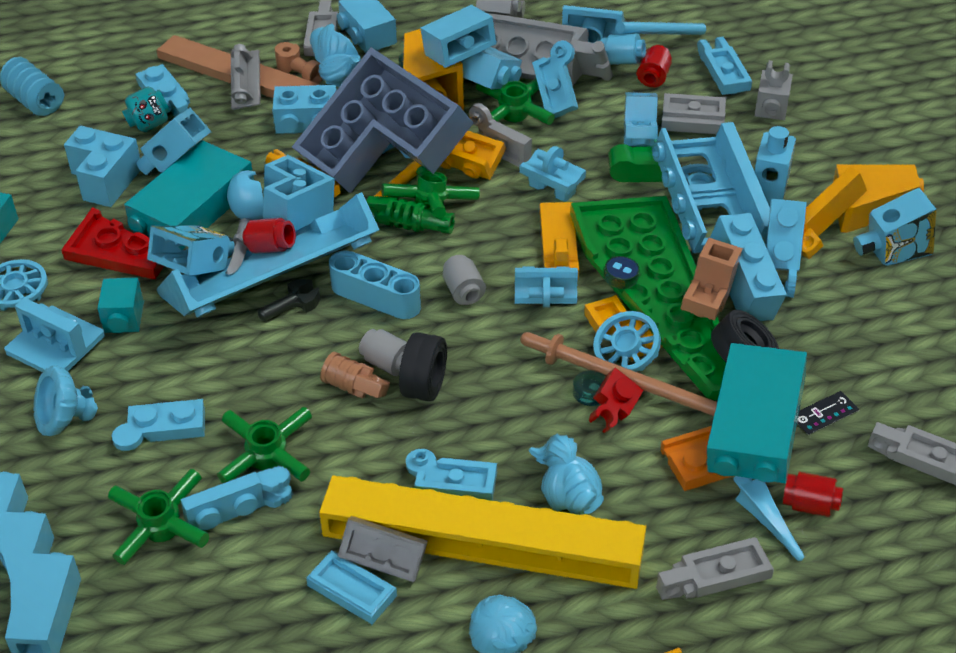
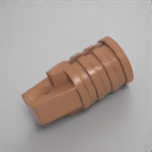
[320,352,390,398]

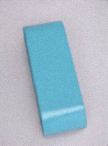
[329,250,421,319]

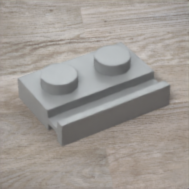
[661,93,726,134]

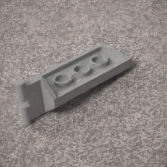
[486,12,613,86]

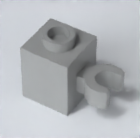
[755,60,793,120]

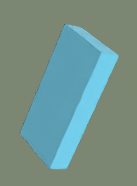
[306,550,397,625]

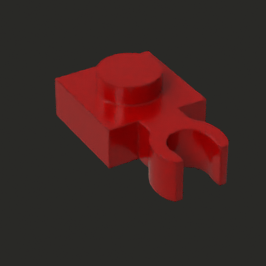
[589,367,644,433]

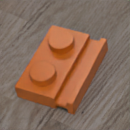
[660,426,732,491]

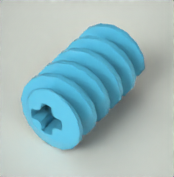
[0,57,64,116]

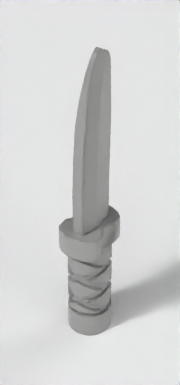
[226,218,251,275]

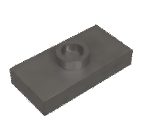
[337,516,428,582]

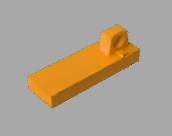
[801,166,867,259]
[540,202,579,280]

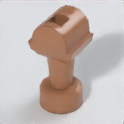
[274,42,323,84]

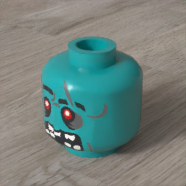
[122,87,171,133]

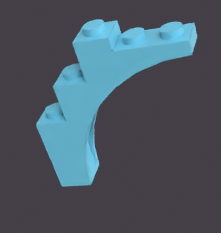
[0,472,81,653]

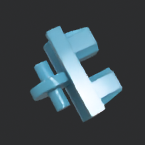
[519,146,586,202]
[515,266,578,308]

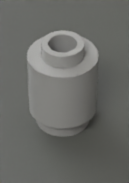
[443,255,486,305]
[359,329,407,376]

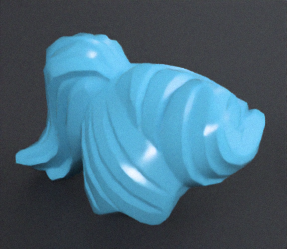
[310,24,361,83]
[529,434,604,515]

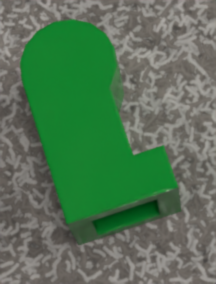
[608,139,662,182]

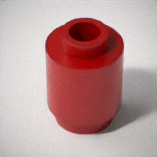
[637,45,672,88]
[242,218,296,254]
[783,471,844,517]

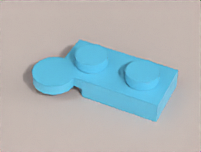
[532,40,579,119]
[112,399,205,451]
[406,449,497,501]

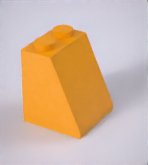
[403,29,464,111]

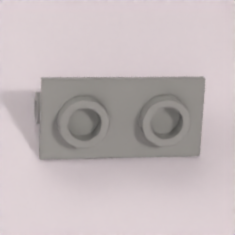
[231,44,261,110]

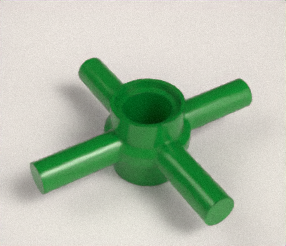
[476,78,555,125]
[381,166,480,219]
[217,407,312,483]
[108,469,209,565]

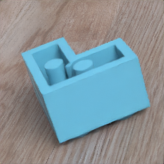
[64,126,140,207]
[263,155,335,231]

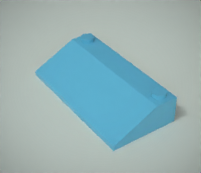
[156,192,379,318]

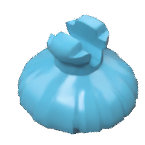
[33,366,98,436]

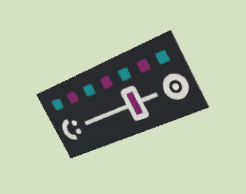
[797,391,860,435]

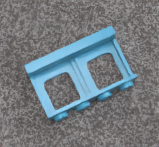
[652,122,770,253]

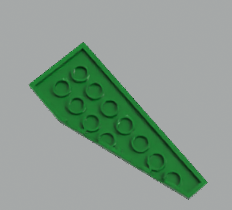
[570,196,726,401]

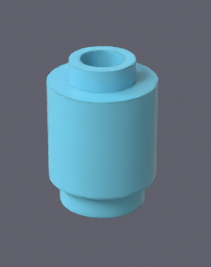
[601,34,646,65]

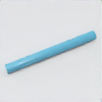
[616,22,706,35]

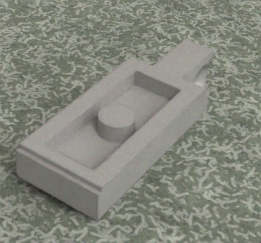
[303,0,338,56]
[868,422,956,485]
[656,537,774,600]

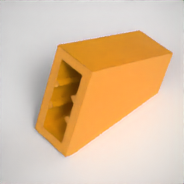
[833,164,924,233]

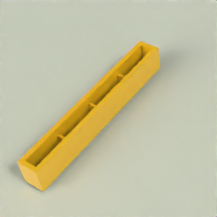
[319,475,646,589]

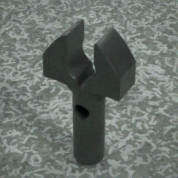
[258,279,320,321]

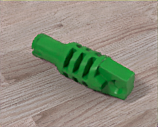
[366,196,455,234]

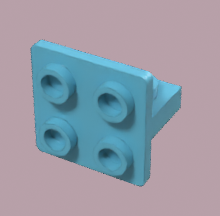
[4,297,105,372]

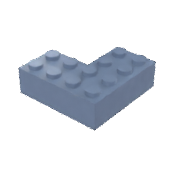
[292,47,473,193]

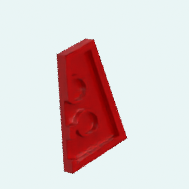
[61,207,164,280]

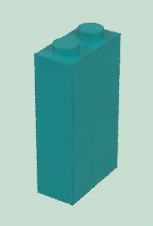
[124,140,254,250]
[707,343,807,484]

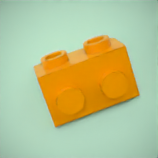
[440,131,506,180]

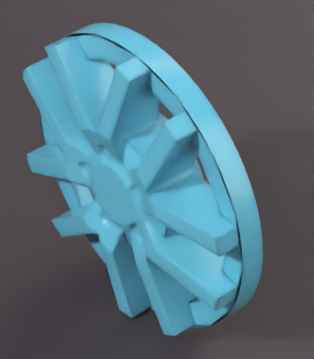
[0,259,48,311]

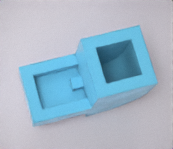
[624,92,658,147]

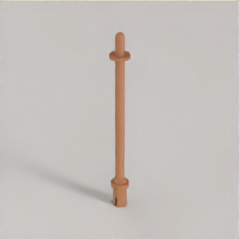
[520,332,797,434]

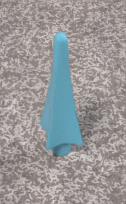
[733,476,804,561]

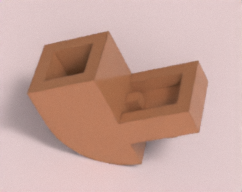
[681,238,743,320]

